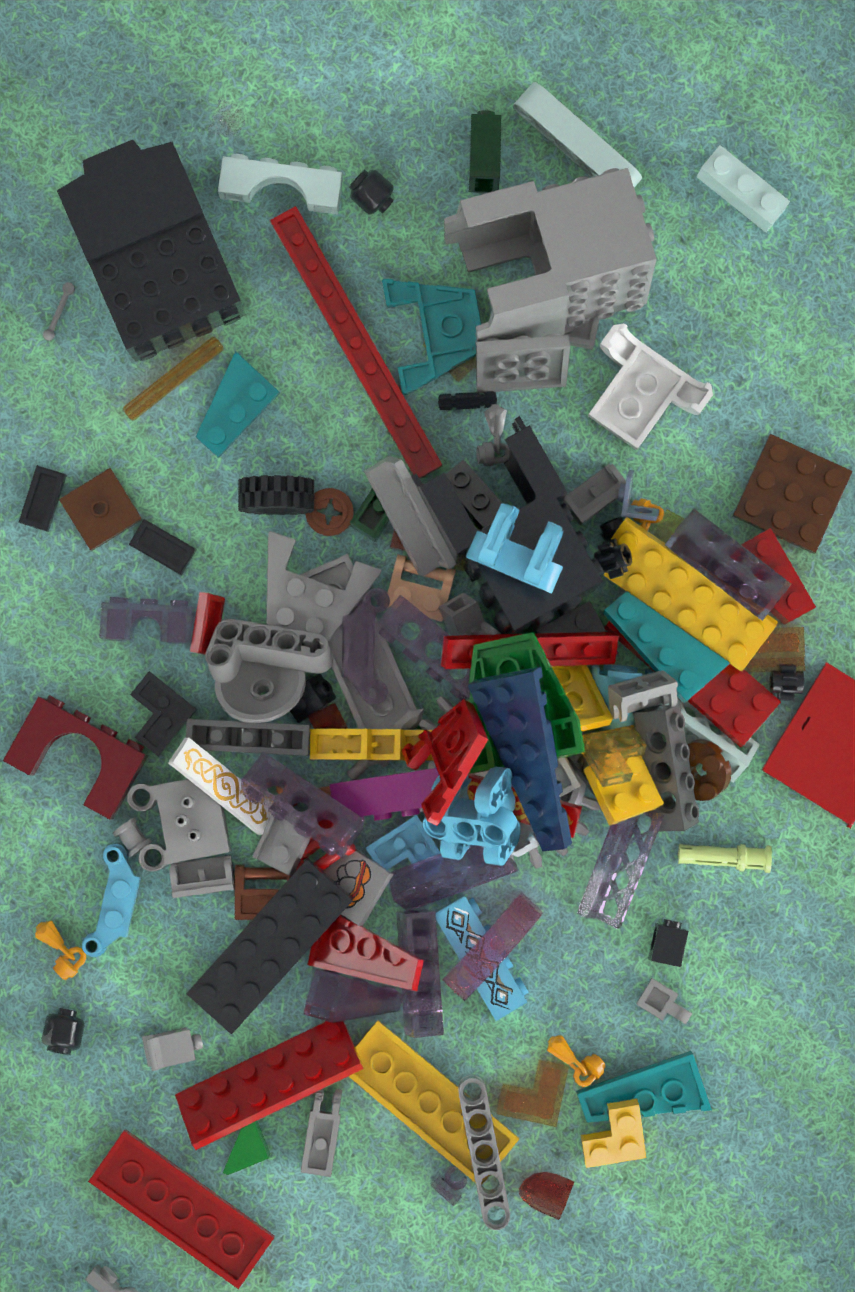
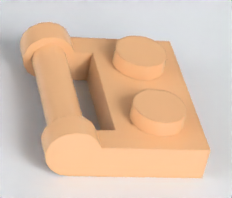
[384,554,456,622]

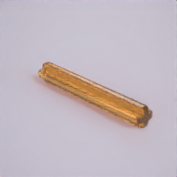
[123,337,224,421]

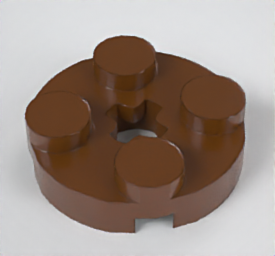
[686,739,731,801]

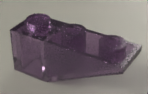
[303,969,404,1023]

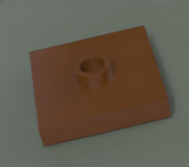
[59,468,143,551]

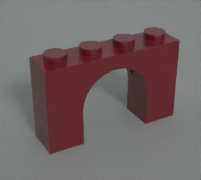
[3,695,149,820]

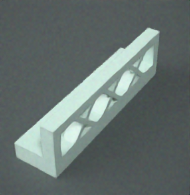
[655,697,760,783]

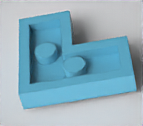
[366,815,449,882]

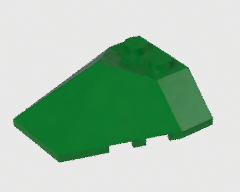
[468,632,585,774]

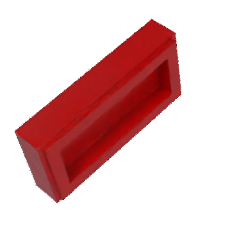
[190,592,225,655]

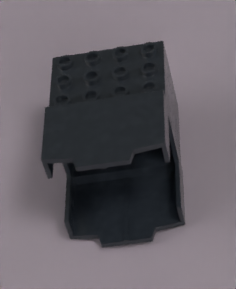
[57,139,246,362]
[411,416,604,634]

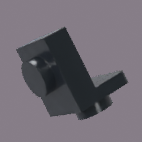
[290,674,336,724]

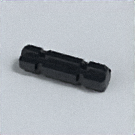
[438,391,497,410]

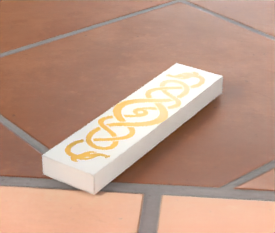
[168,738,275,835]

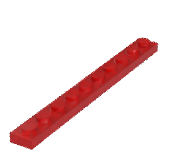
[270,206,443,479]

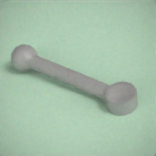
[43,282,75,341]

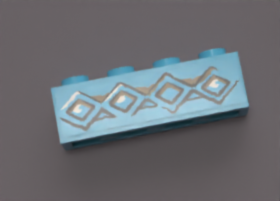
[433,895,529,1021]

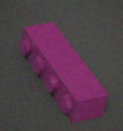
[329,768,439,825]

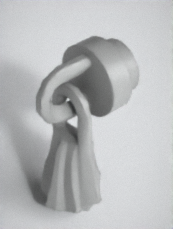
[476,404,511,466]

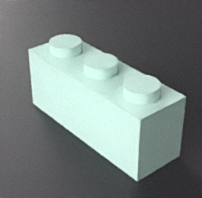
[697,145,790,232]

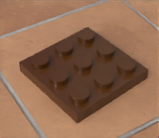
[732,434,853,554]

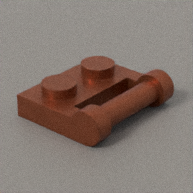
[235,864,291,920]

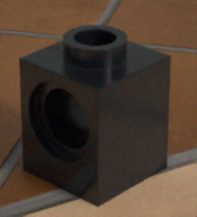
[648,919,689,967]

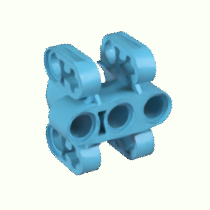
[466,503,564,594]
[423,767,521,866]

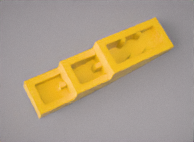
[310,729,433,761]

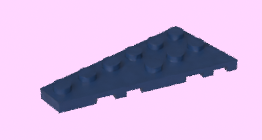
[468,666,572,852]

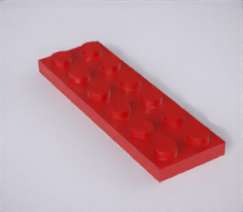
[604,621,781,748]
[175,1015,364,1150]
[88,1129,275,1289]

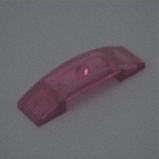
[442,892,543,1001]

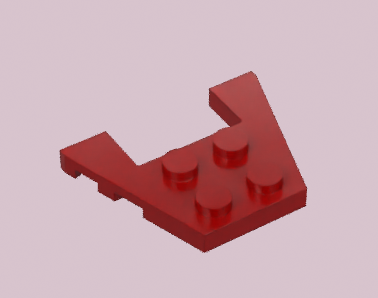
[401,699,488,826]

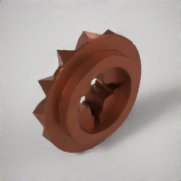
[305,488,353,536]

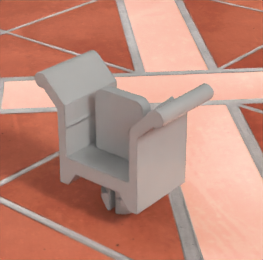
[142,1027,203,1071]

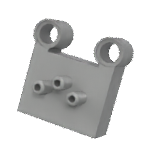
[127,779,232,871]

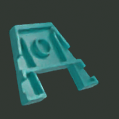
[382,279,482,395]

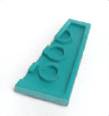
[603,591,730,704]
[576,1051,712,1123]

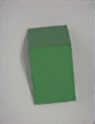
[223,1121,271,1175]

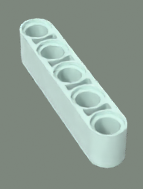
[513,82,642,187]

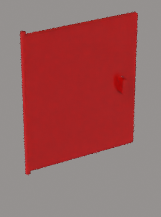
[761,662,855,829]

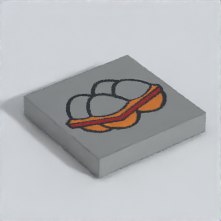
[324,849,393,926]

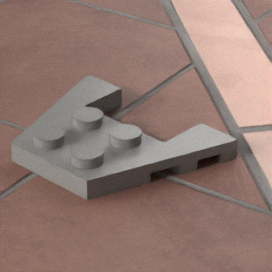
[266,531,382,642]

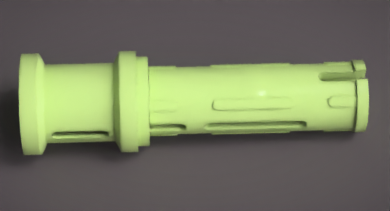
[678,844,772,873]

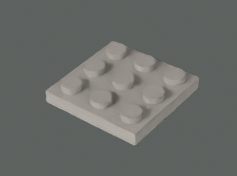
[476,333,570,393]

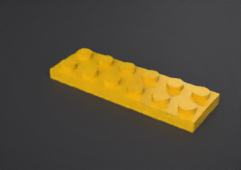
[603,517,778,672]
[348,1020,519,1184]

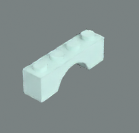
[218,154,343,215]

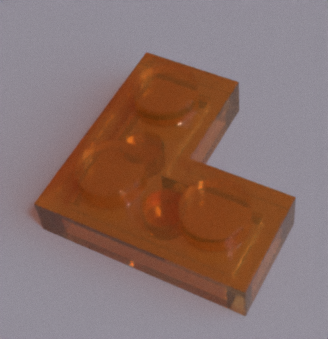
[496,1059,569,1127]

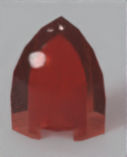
[519,1172,575,1220]

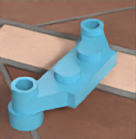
[82,843,141,957]

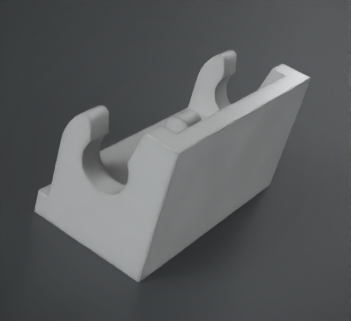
[563,464,626,526]
[608,670,678,722]
[169,855,235,898]

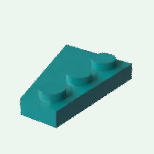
[196,351,280,459]

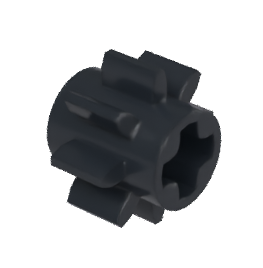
[594,538,632,579]
[770,664,804,701]

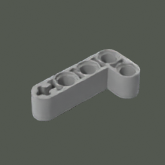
[205,619,333,683]

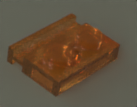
[744,627,806,673]

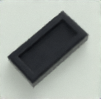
[19,465,67,532]
[129,519,196,576]

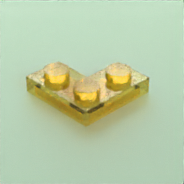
[582,725,647,787]

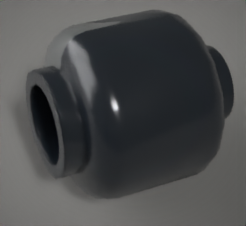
[41,1008,85,1055]

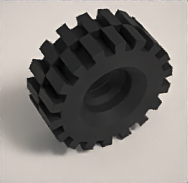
[238,475,314,515]

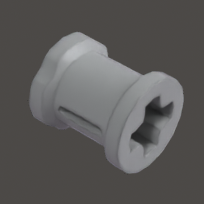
[112,817,152,858]

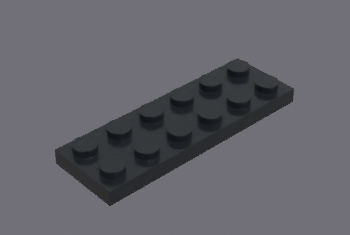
[186,858,354,1034]

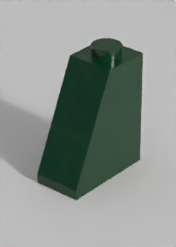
[468,110,501,193]

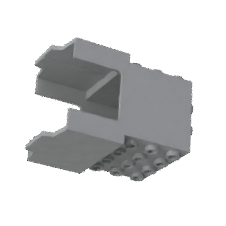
[444,168,657,342]

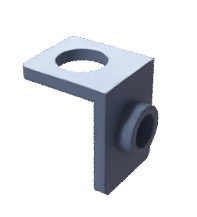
[618,470,659,521]

